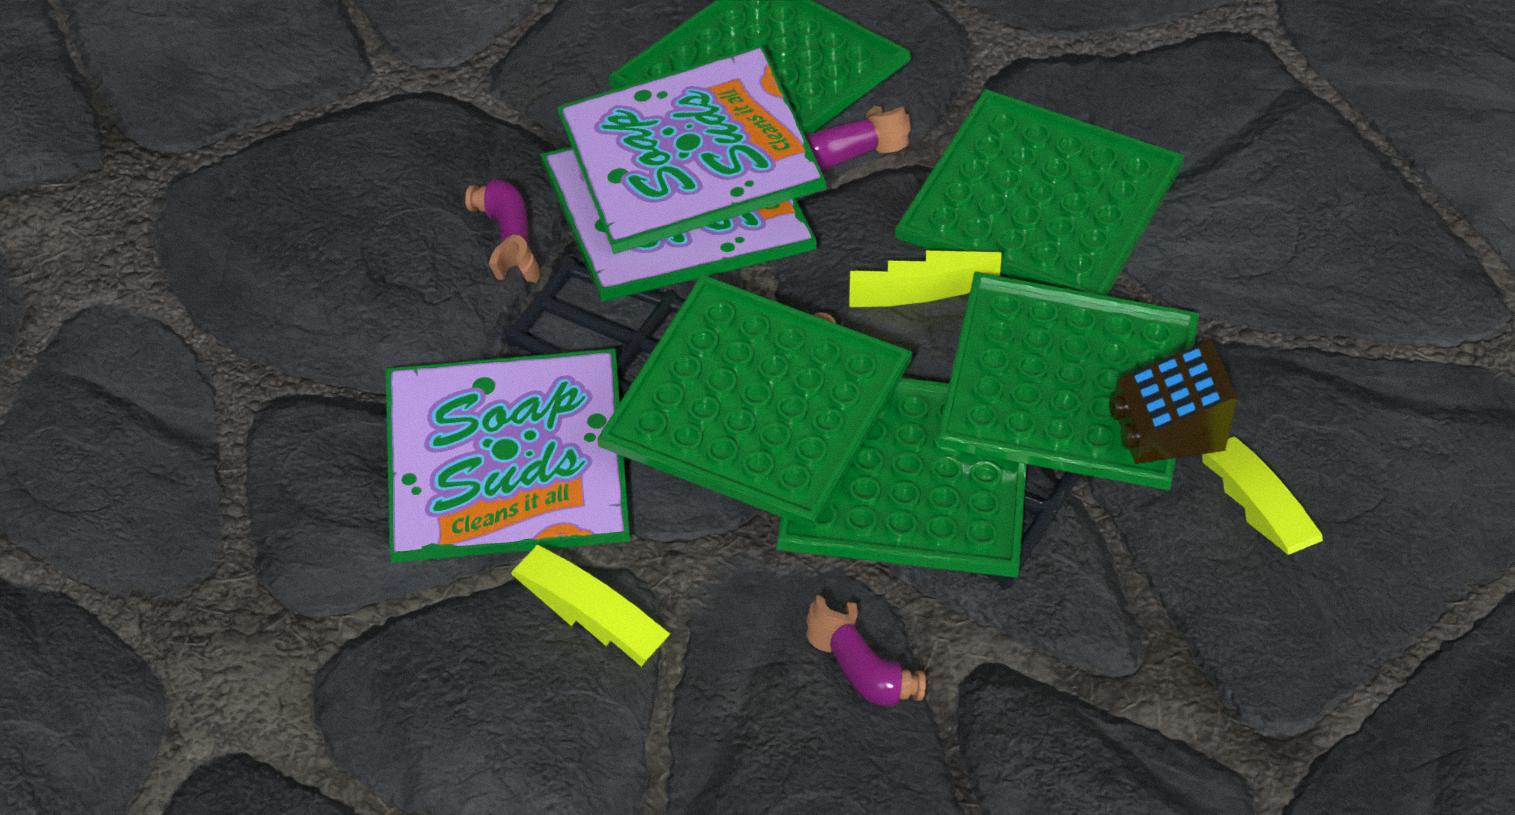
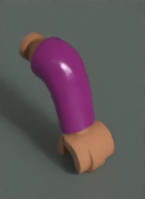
[804,106,911,172]
[465,179,541,283]
[806,595,926,707]

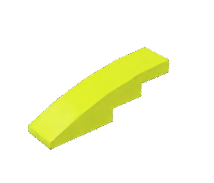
[849,251,1001,307]
[1202,436,1323,555]
[511,545,670,667]

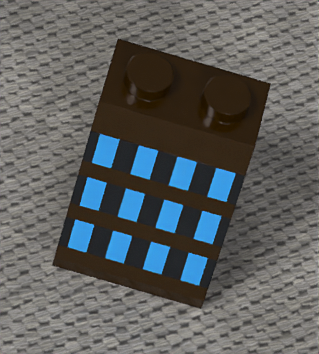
[1109,340,1238,464]

